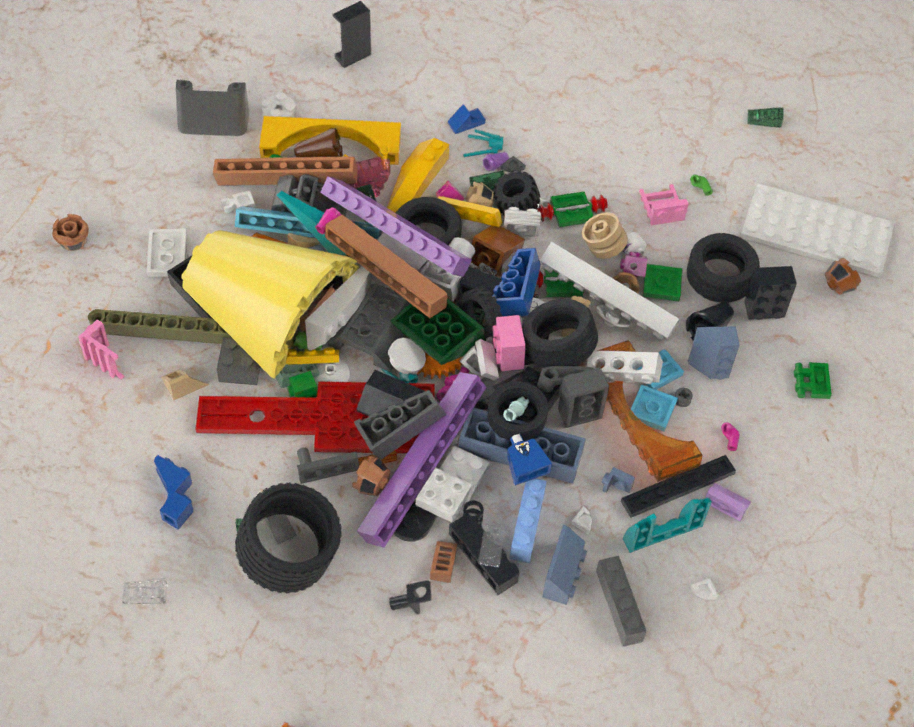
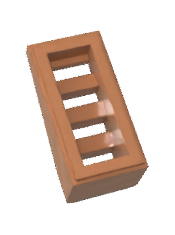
[430,541,457,583]

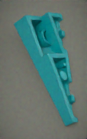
[277,191,347,256]

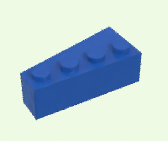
[493,248,541,317]

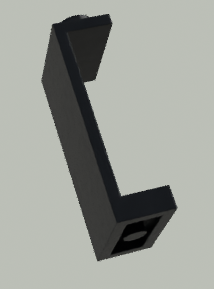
[333,1,371,68]

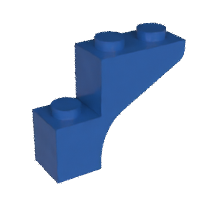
[154,455,194,530]

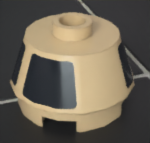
[465,182,494,207]

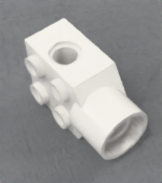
[420,238,475,302]

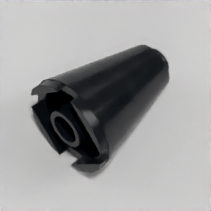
[686,302,734,341]

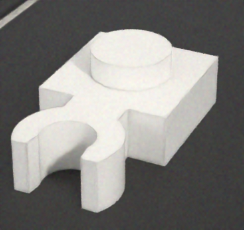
[221,190,255,213]

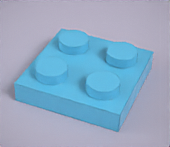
[628,385,678,432]

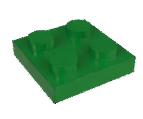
[643,264,683,301]

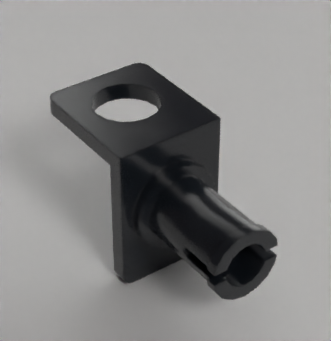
[389,580,432,614]

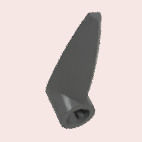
[537,366,594,393]

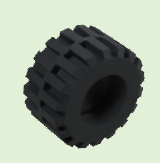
[493,171,541,216]

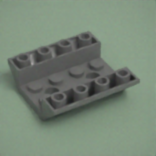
[325,283,411,372]

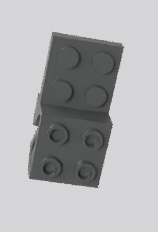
[271,174,347,217]

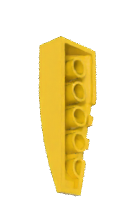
[387,138,449,213]

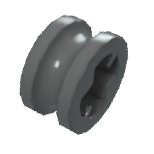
[674,387,693,407]

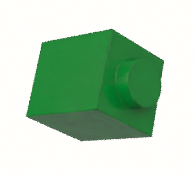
[287,371,318,398]

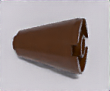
[294,128,343,158]

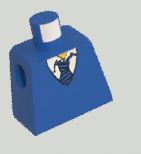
[507,434,552,486]

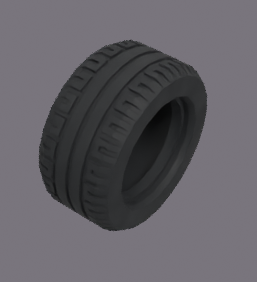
[396,197,462,245]
[686,233,760,303]
[522,299,598,368]

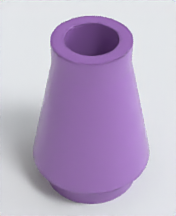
[483,152,509,171]

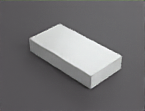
[475,339,499,381]

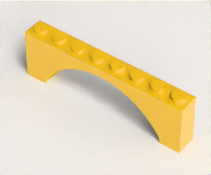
[259,116,401,165]

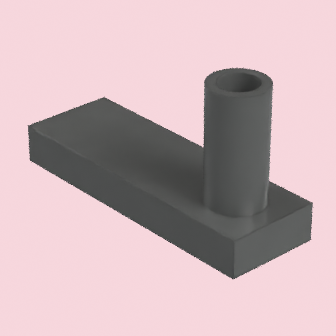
[297,447,359,484]

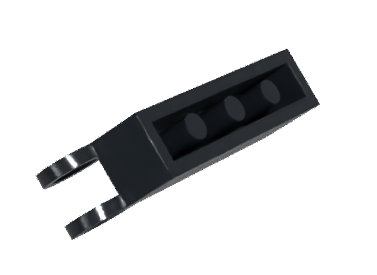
[449,500,519,595]

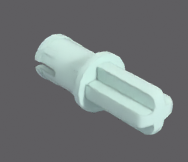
[504,397,529,421]

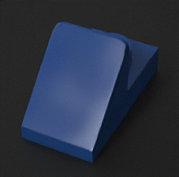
[448,104,486,134]

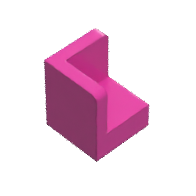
[436,180,465,201]

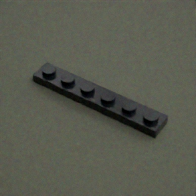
[621,455,736,518]

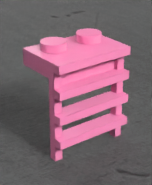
[639,184,688,225]
[78,319,124,380]

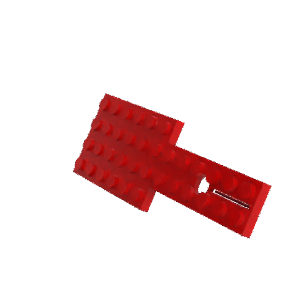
[195,381,435,454]

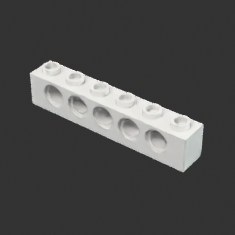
[542,351,663,384]

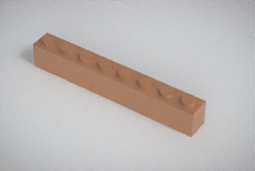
[213,157,358,185]
[325,215,448,318]

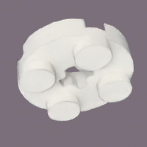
[262,93,296,117]

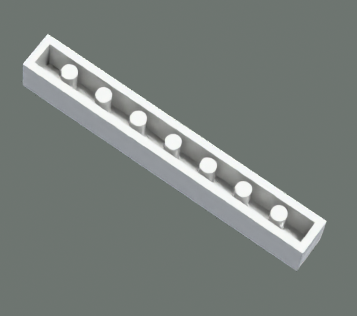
[540,242,679,340]

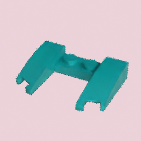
[623,498,712,553]

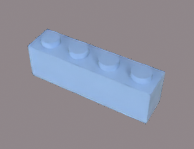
[510,478,547,563]

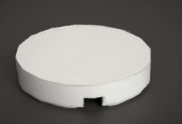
[388,338,426,374]

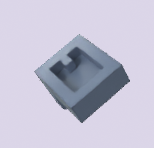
[601,467,635,493]

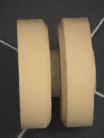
[581,212,628,259]

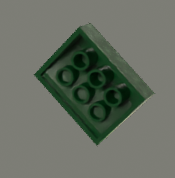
[390,298,486,365]

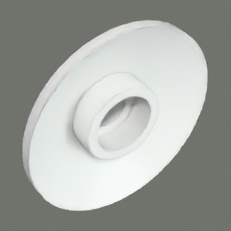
[596,304,631,328]
[314,359,350,387]

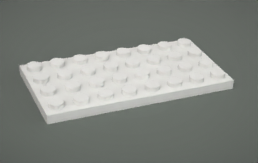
[740,183,895,278]

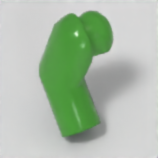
[690,174,713,196]

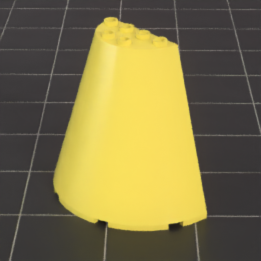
[181,230,359,378]

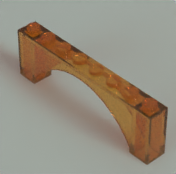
[585,340,703,482]

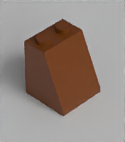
[469,226,525,278]

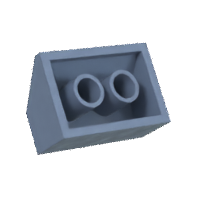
[688,326,740,380]
[542,525,587,605]

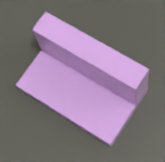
[705,483,751,521]

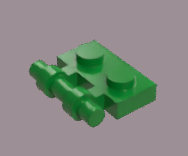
[793,362,832,399]

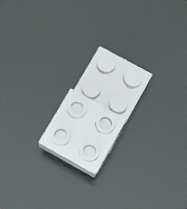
[416,445,490,522]

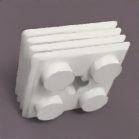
[503,207,541,236]

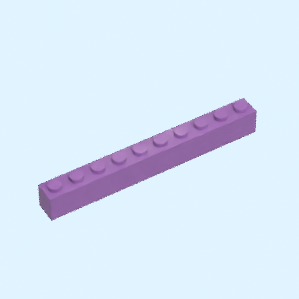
[320,177,472,277]
[357,372,487,548]

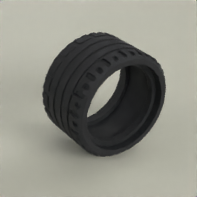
[235,483,342,594]

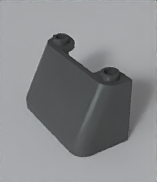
[176,80,249,136]

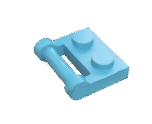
[637,349,684,390]

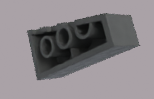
[354,390,446,460]

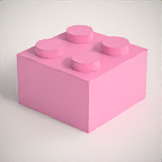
[492,315,525,372]

